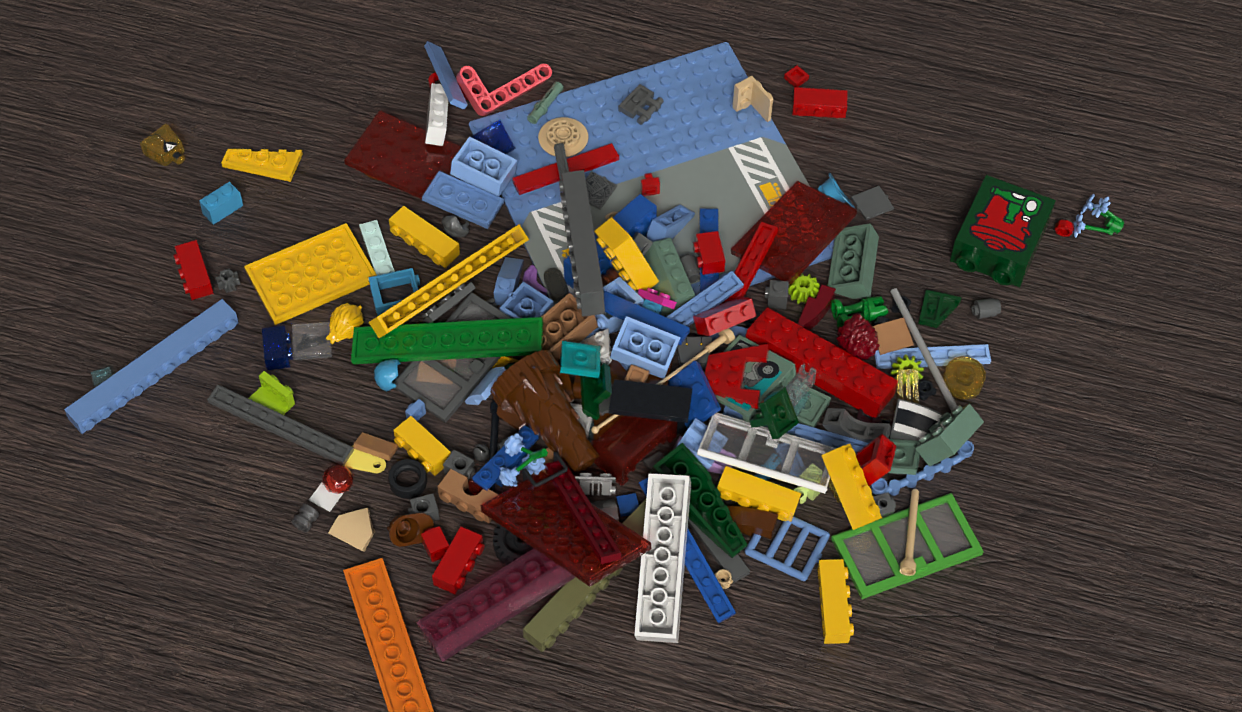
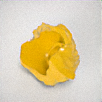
[326,303,364,344]

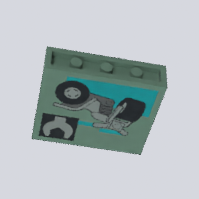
[704,335,796,422]

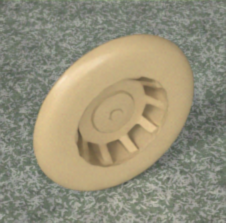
[538,117,588,157]

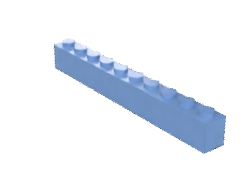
[64,299,239,434]

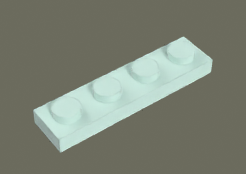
[359,220,395,276]

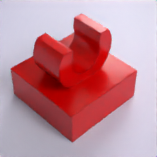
[641,173,660,196]

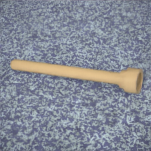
[899,489,919,576]

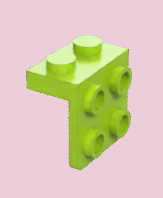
[248,371,295,415]

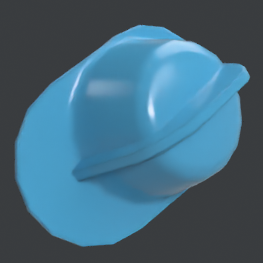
[818,173,855,208]

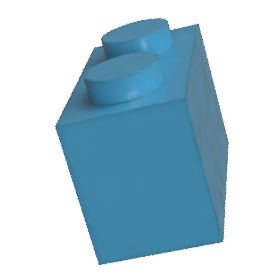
[199,181,243,225]

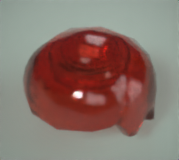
[322,464,353,494]

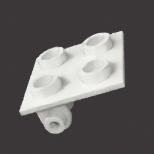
[580,328,612,365]

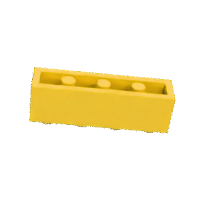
[389,206,460,268]
[821,444,882,530]
[717,466,801,522]
[817,559,854,644]

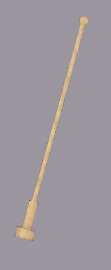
[591,328,735,434]

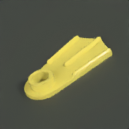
[343,445,386,473]

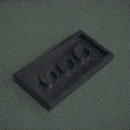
[609,379,693,423]

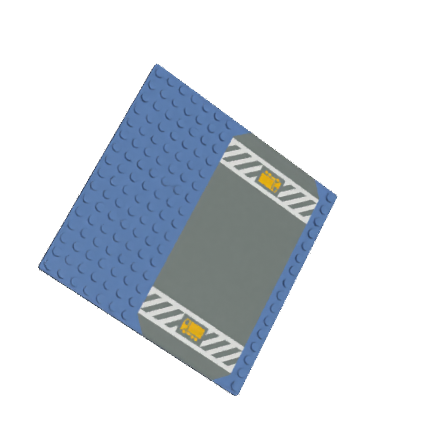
[469,42,836,340]

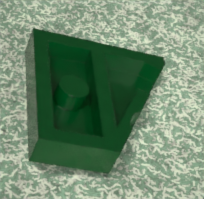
[918,290,962,328]

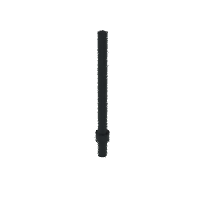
[489,399,499,492]

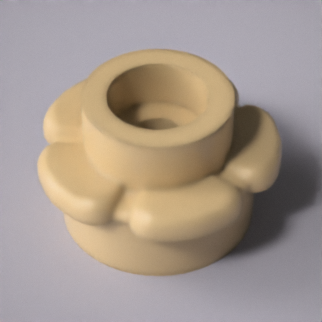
[714,569,733,589]

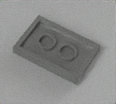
[420,282,476,324]

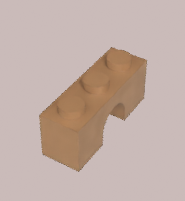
[438,469,502,523]

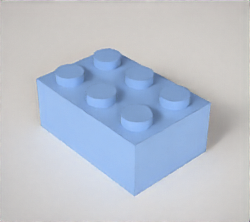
[450,137,517,197]
[610,316,681,379]

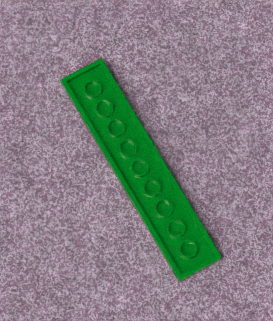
[351,317,544,364]

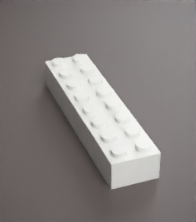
[634,474,691,643]

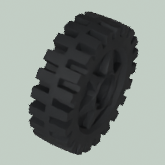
[493,510,553,572]

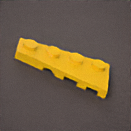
[221,149,303,182]

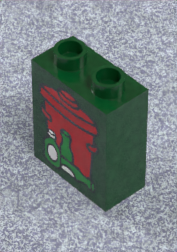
[950,175,1056,287]

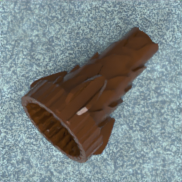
[490,350,600,473]

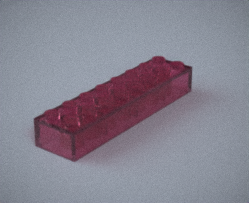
[416,535,583,662]

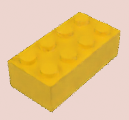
[594,217,659,291]

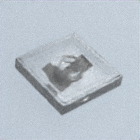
[292,322,332,360]

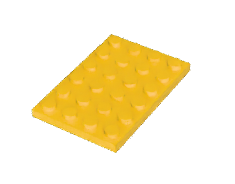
[244,223,377,325]

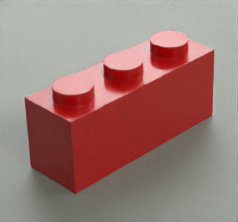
[792,87,847,118]
[173,240,214,300]
[693,297,756,336]
[432,527,485,594]

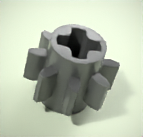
[216,269,240,293]

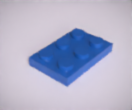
[668,361,721,429]

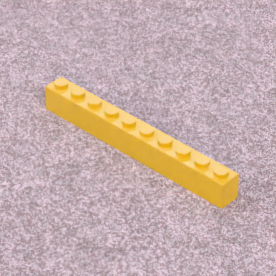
[369,224,529,338]

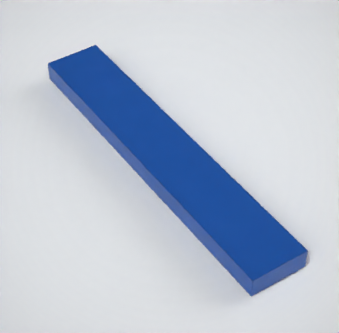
[604,291,690,345]

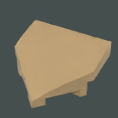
[328,508,375,552]

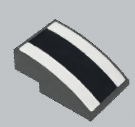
[889,399,943,441]

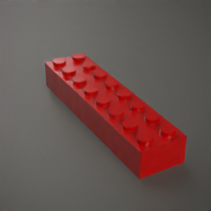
[746,307,899,418]

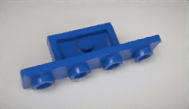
[472,426,539,490]

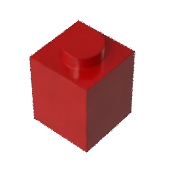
[421,526,449,562]

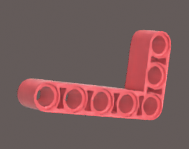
[456,64,552,116]

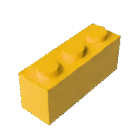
[393,416,451,476]

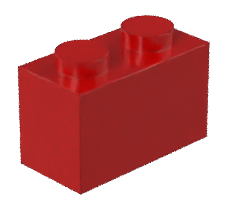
[693,231,726,275]

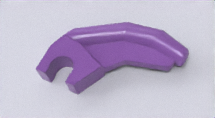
[522,265,547,296]

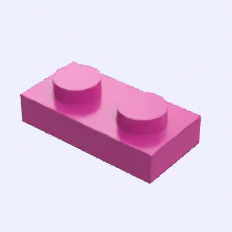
[637,288,677,309]

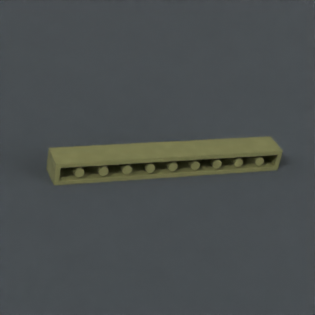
[523,499,646,652]

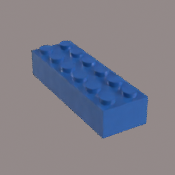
[563,194,657,289]

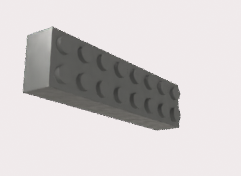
[559,170,605,317]

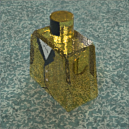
[140,123,185,166]

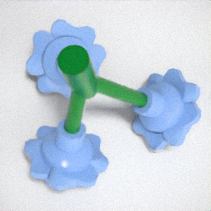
[499,433,548,487]

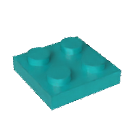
[560,341,600,378]

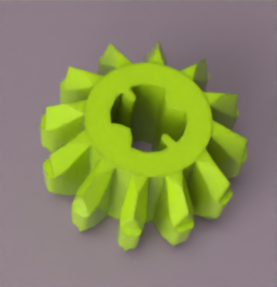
[788,273,820,304]
[891,354,924,388]

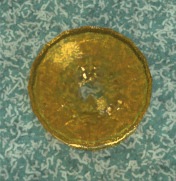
[943,356,986,400]

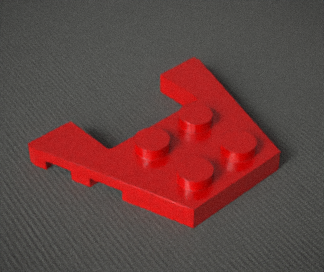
[705,344,769,409]

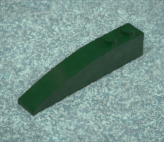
[649,443,748,558]

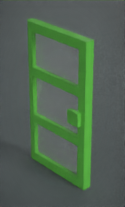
[831,493,984,599]

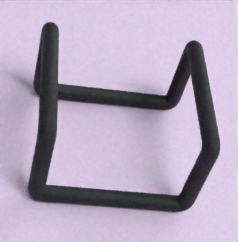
[522,452,568,503]

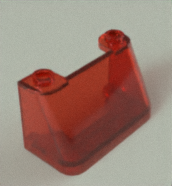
[591,416,677,486]

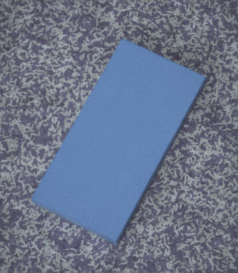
[422,171,504,229]

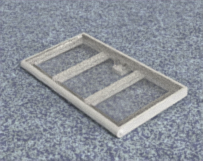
[697,413,836,494]

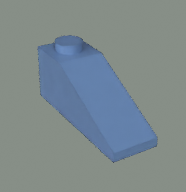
[646,204,695,242]
[494,257,524,306]

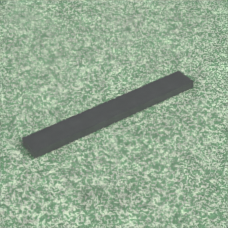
[207,385,354,466]
[643,451,750,583]

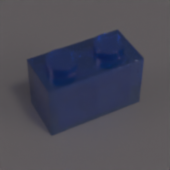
[262,325,293,371]

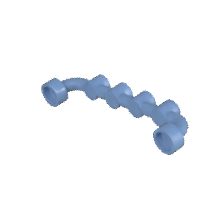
[871,440,974,496]

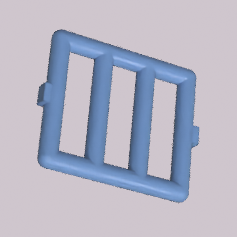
[745,516,830,581]

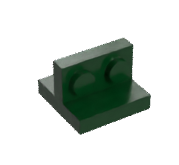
[749,387,799,439]

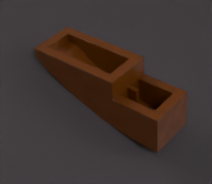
[727,506,778,539]

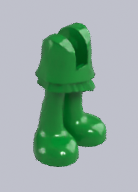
[831,296,889,329]

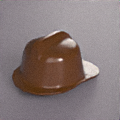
[387,513,434,547]

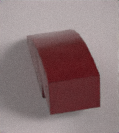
[798,284,836,331]

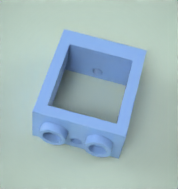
[595,277,644,334]

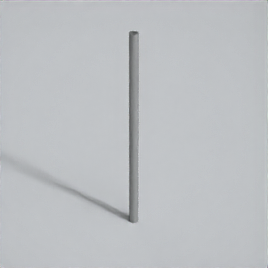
[890,288,957,412]

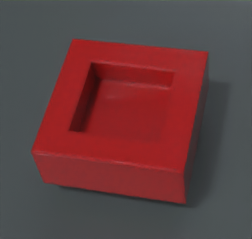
[784,65,809,87]

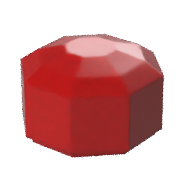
[1055,220,1074,237]

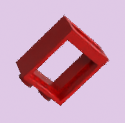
[856,434,897,486]

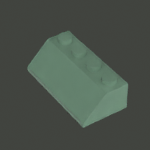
[828,223,879,299]
[644,237,695,316]

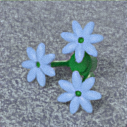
[1073,194,1124,238]

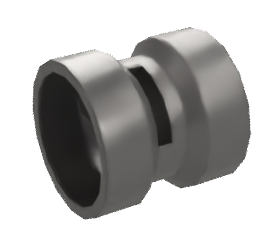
[291,504,319,532]

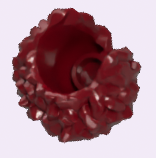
[836,313,880,360]

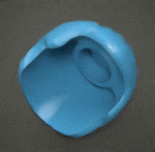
[374,359,400,391]

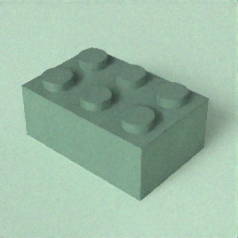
[915,403,984,467]

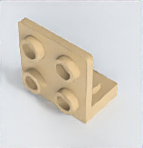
[733,76,773,122]

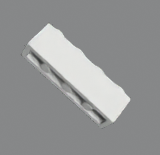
[425,83,448,146]

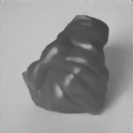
[442,215,469,237]

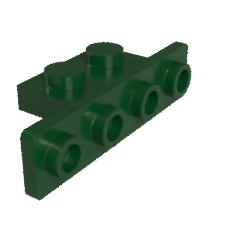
[580,363,612,420]

